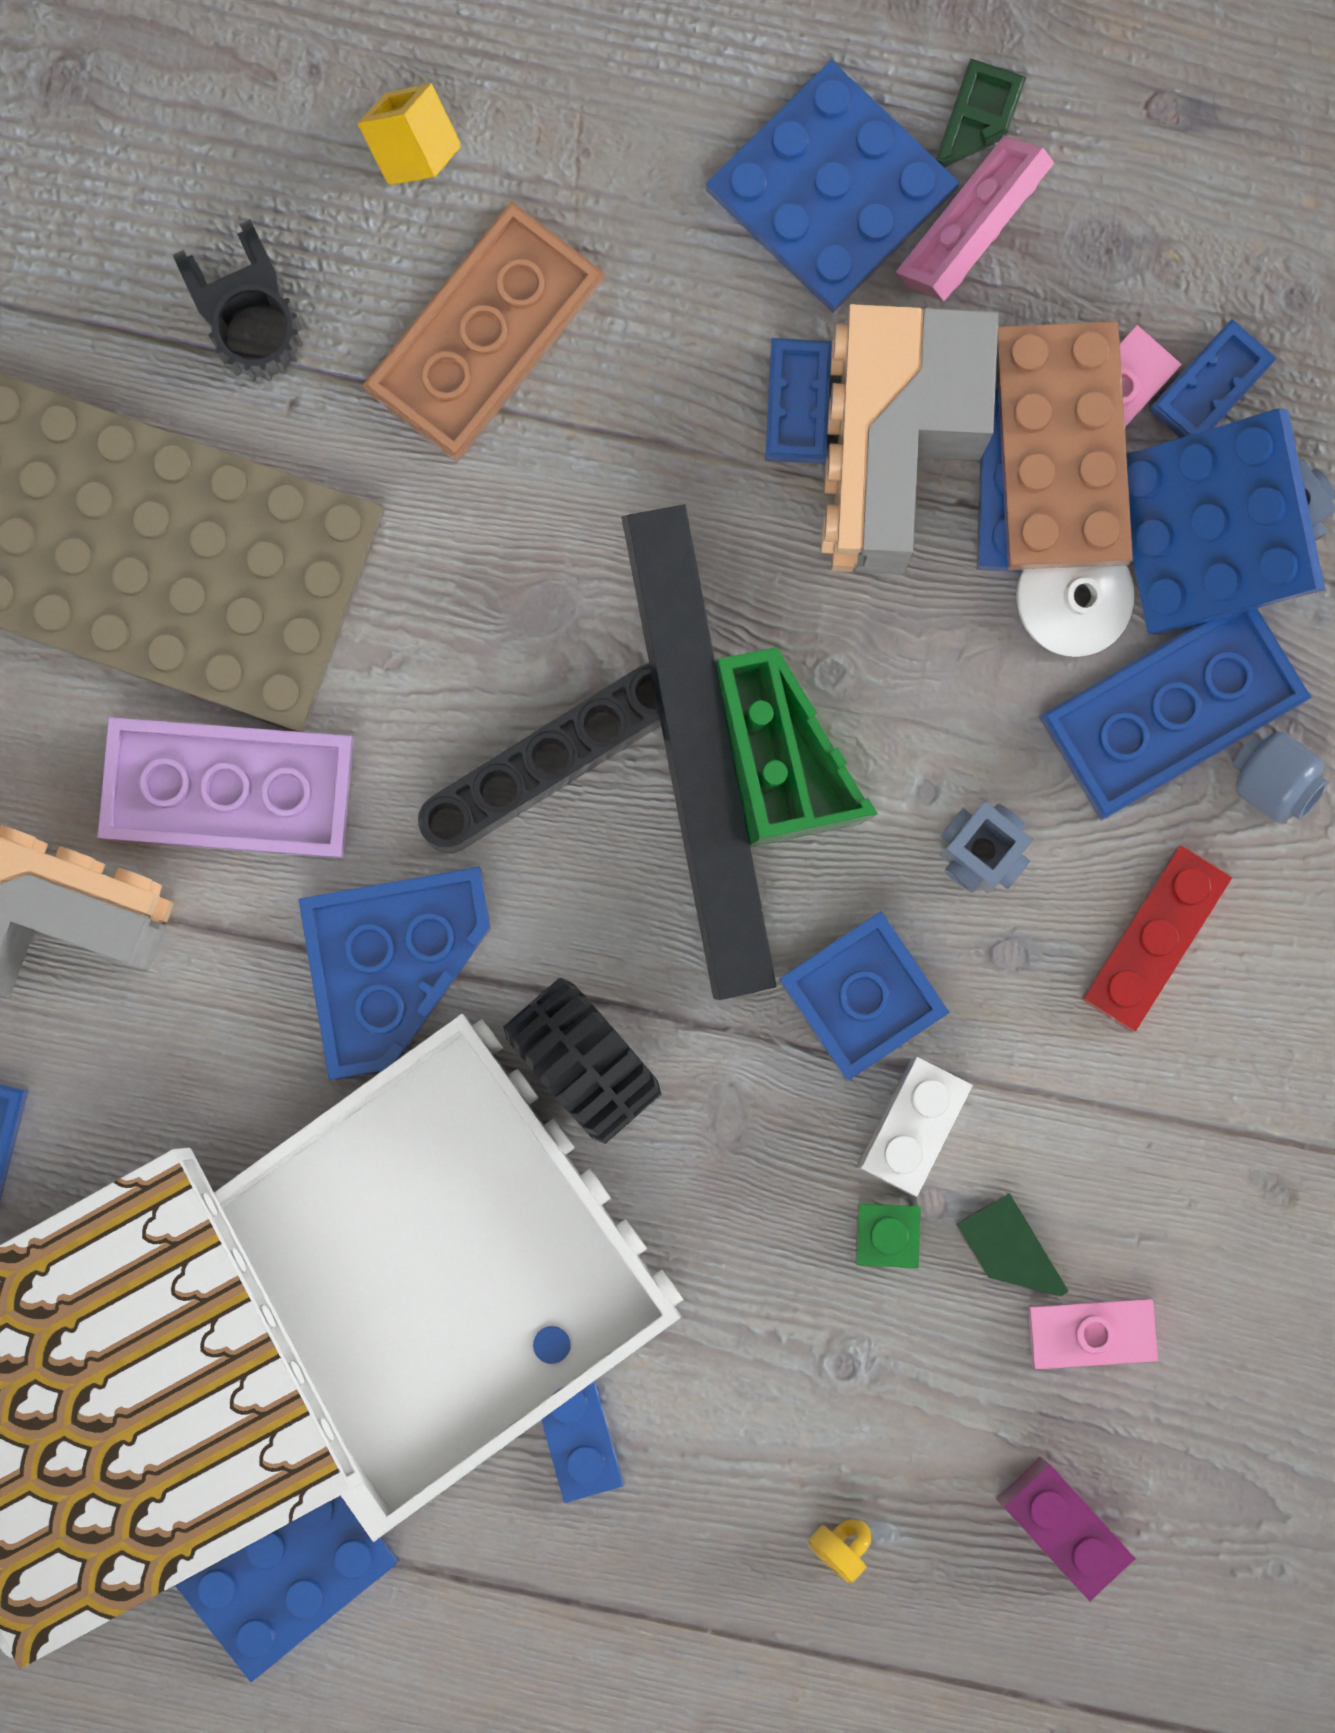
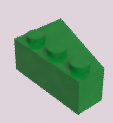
[715,647,878,848]

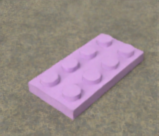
[97,717,354,859]

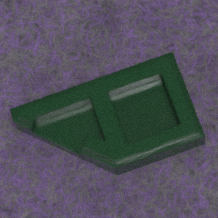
[936,58,1026,168]
[955,1193,1069,1296]

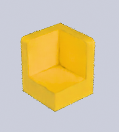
[357,83,460,185]

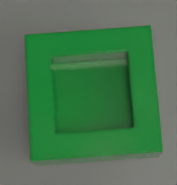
[855,1203,921,1268]

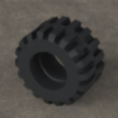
[503,977,662,1144]

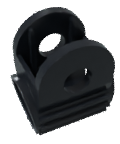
[172,219,303,382]

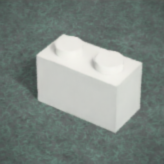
[857,1057,973,1197]

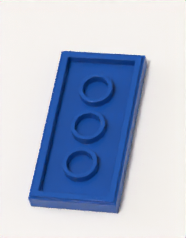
[1039,608,1312,821]

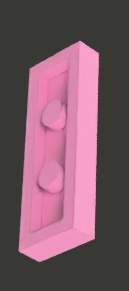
[895,135,1054,302]

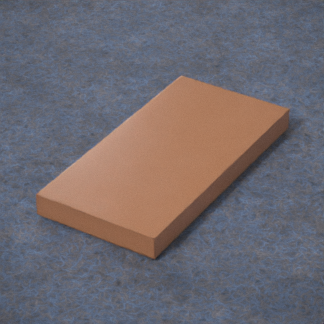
[362,201,605,463]

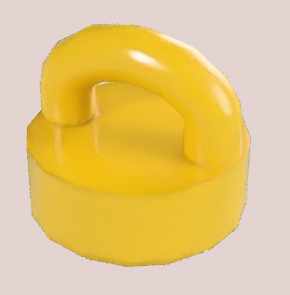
[807,1519,872,1584]

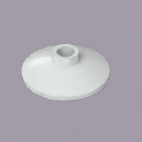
[1016,565,1134,657]

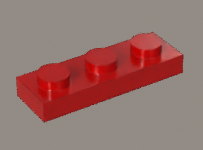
[1081,845,1232,1032]

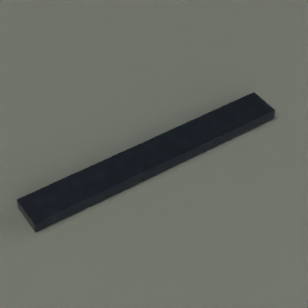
[621,504,777,1000]

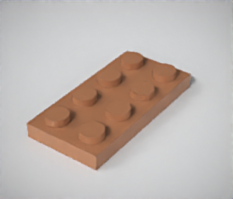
[996,321,1133,570]

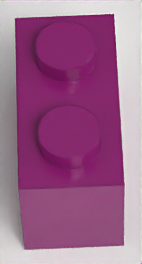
[996,1457,1136,1602]

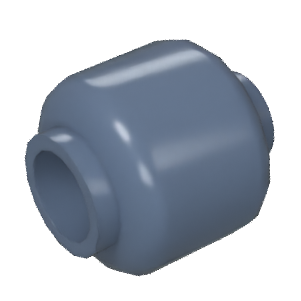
[1233,732,1329,823]

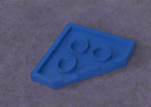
[298,867,491,1081]

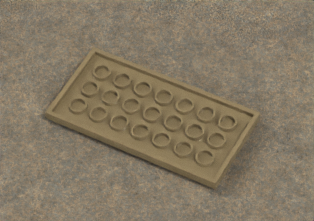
[0,373,384,732]

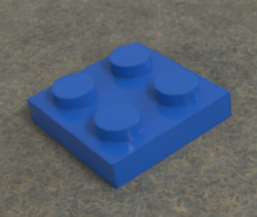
[779,911,950,1081]

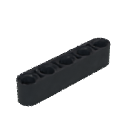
[418,663,661,853]

